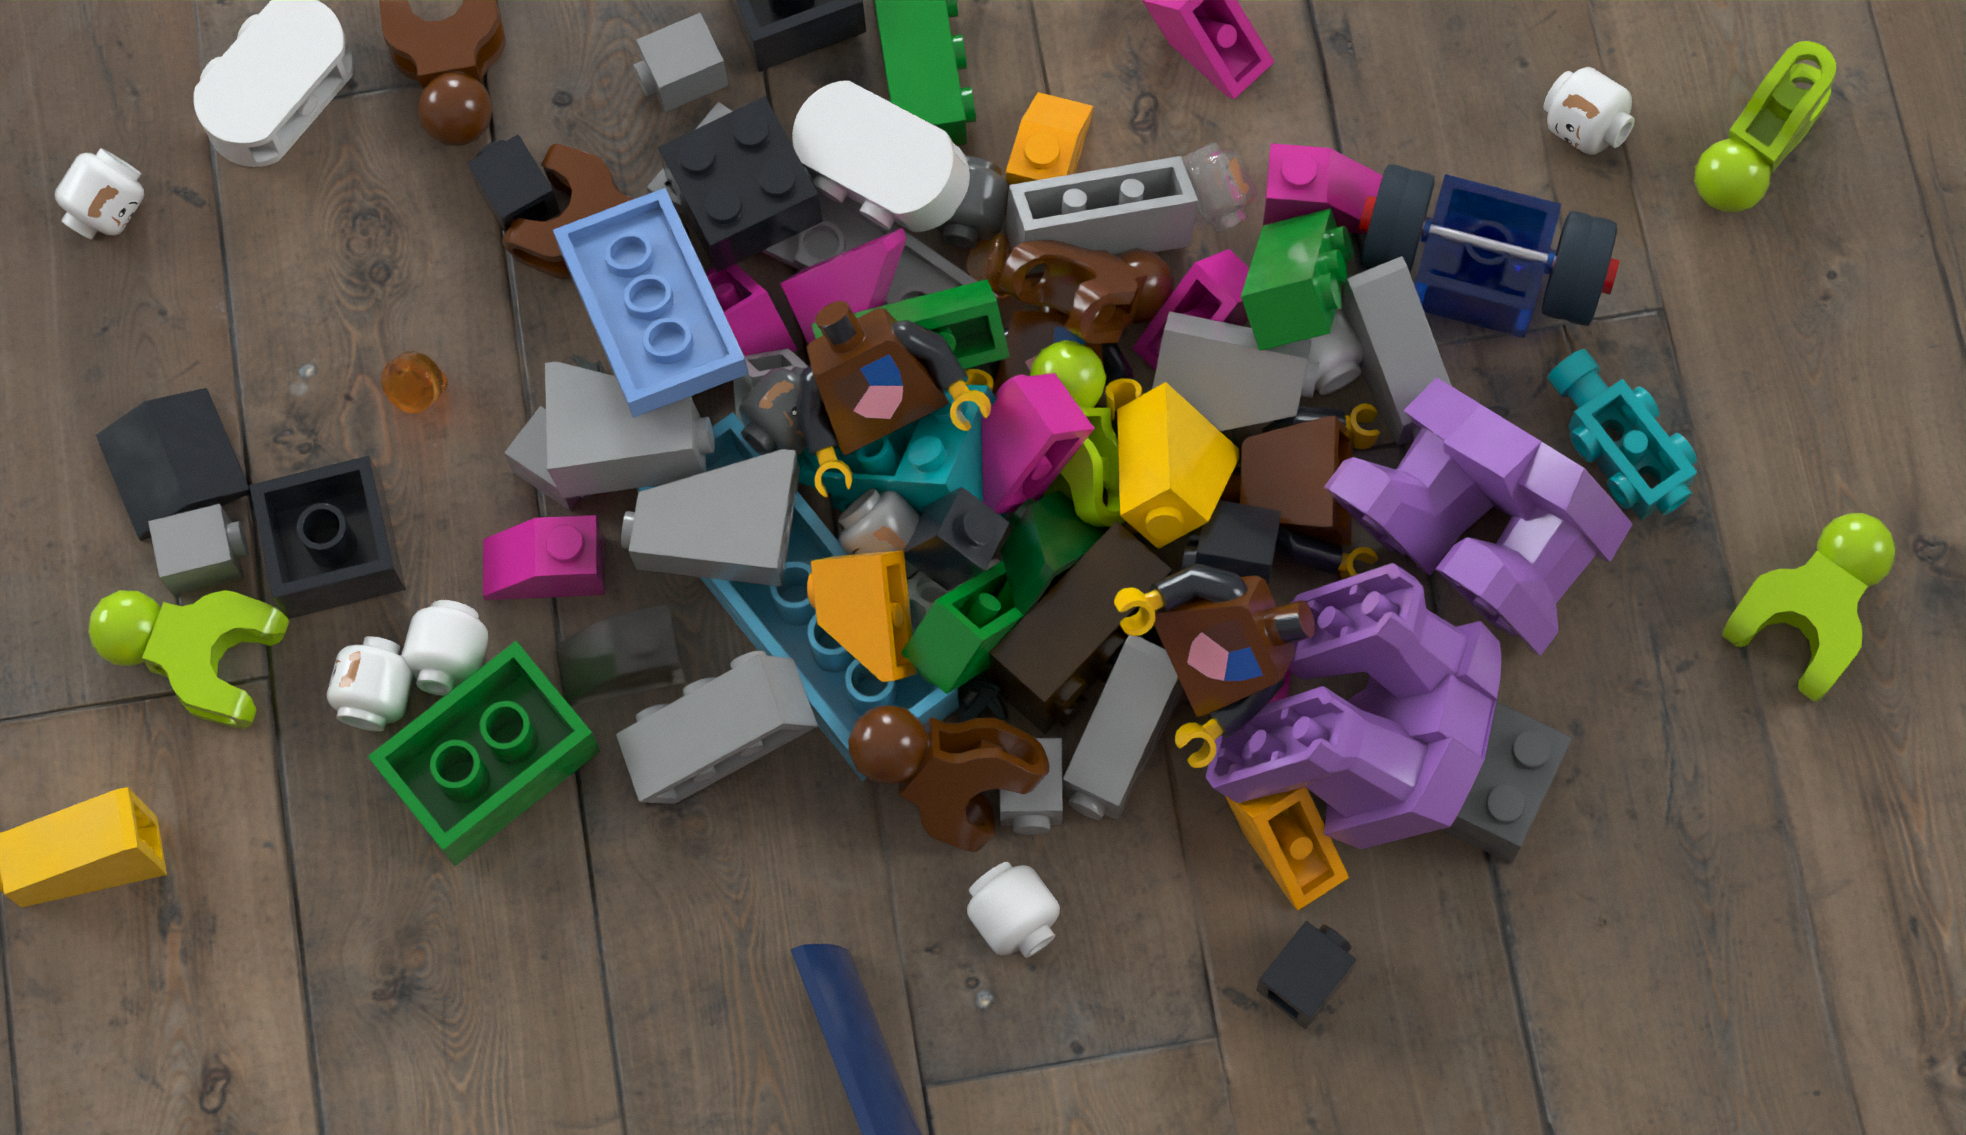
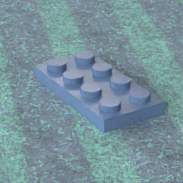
[553,188,749,418]

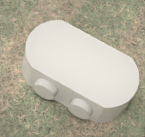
[194,0,354,167]
[792,81,970,232]

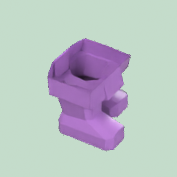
[1323,377,1633,656]
[1206,563,1501,849]

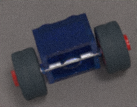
[1358,164,1620,338]

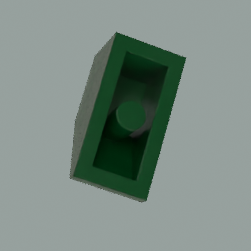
[1000,490,1107,615]

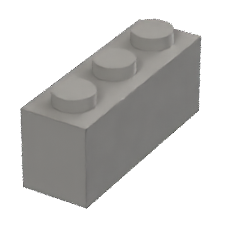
[1005,156,1198,275]
[616,650,818,804]

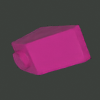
[1142,0,1274,99]
[1263,143,1383,234]
[780,228,907,345]
[1132,249,1249,371]
[705,264,797,356]
[981,373,1095,514]
[483,515,605,600]

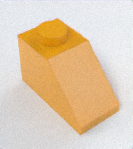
[1006,92,1094,185]
[807,550,917,682]
[1225,787,1349,910]

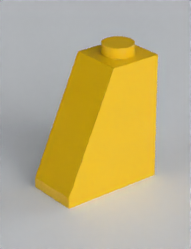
[1117,382,1240,549]
[0,787,167,908]

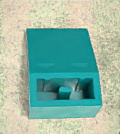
[797,385,997,514]

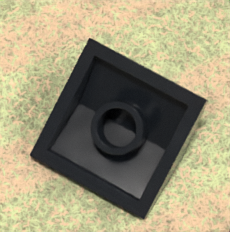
[96,388,251,541]

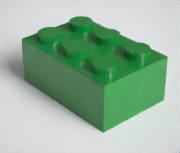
[367,641,601,867]

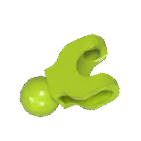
[1694,41,1836,212]
[1030,340,1125,528]
[1722,513,1895,703]
[88,590,290,729]

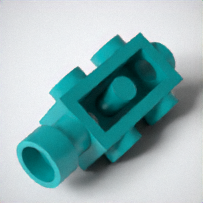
[1547,348,1698,521]

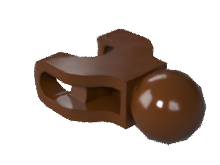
[379,0,506,146]
[502,144,691,279]
[1000,240,1174,344]
[848,705,1050,852]

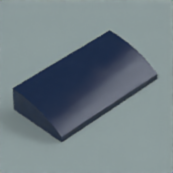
[790,944,922,1135]

